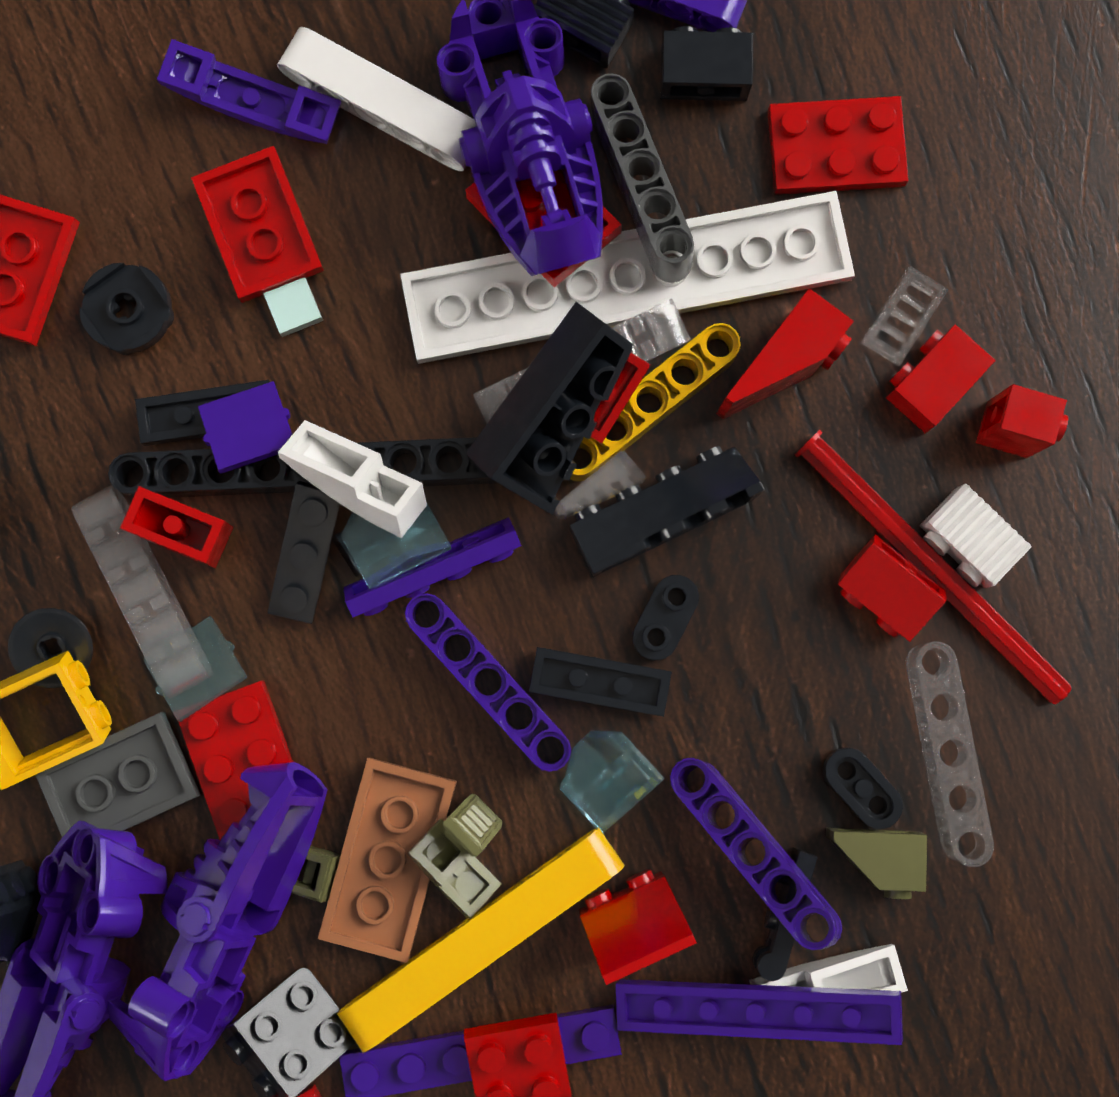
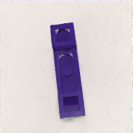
[156,39,342,144]

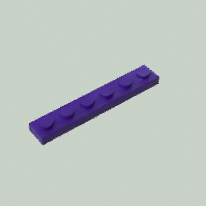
[616,979,903,1045]
[339,1004,622,1097]

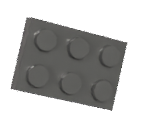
[35,712,201,837]

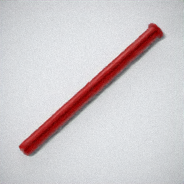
[794,430,1072,704]

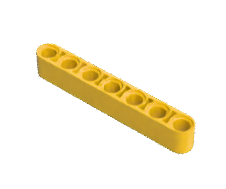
[337,827,625,1053]

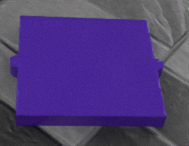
[198,381,292,474]

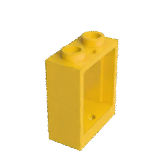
[0,651,112,790]

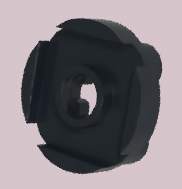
[80,263,174,355]

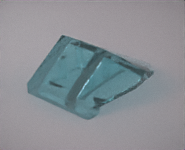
[341,504,451,589]
[560,730,665,833]

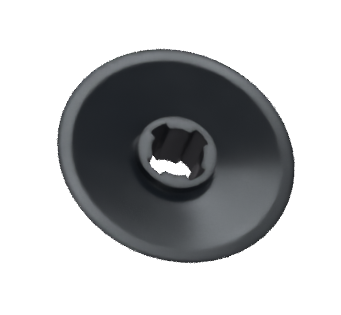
[8,608,93,688]

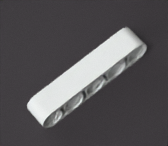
[277,27,476,171]

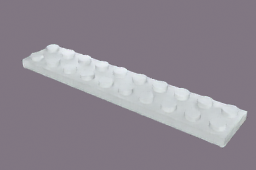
[400,191,855,364]

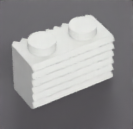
[920,484,1031,588]

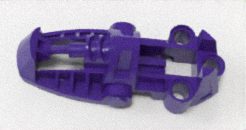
[437,0,603,276]
[108,762,328,1081]
[0,821,167,1097]

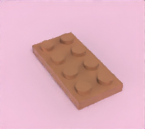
[318,757,457,963]

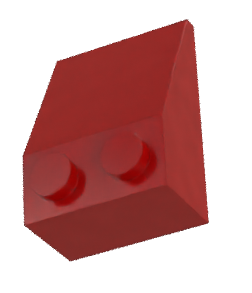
[716,288,854,419]
[579,869,697,985]

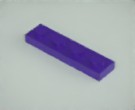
[343,517,522,618]

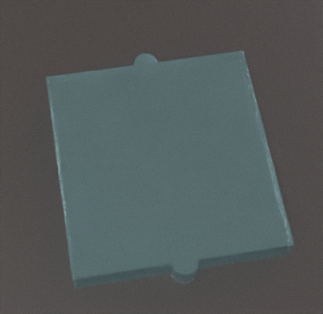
[143,616,248,722]

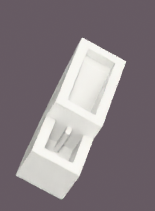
[278,420,427,538]
[749,944,908,993]

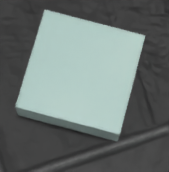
[263,277,323,337]

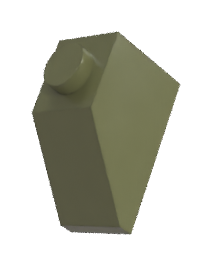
[826,828,927,899]

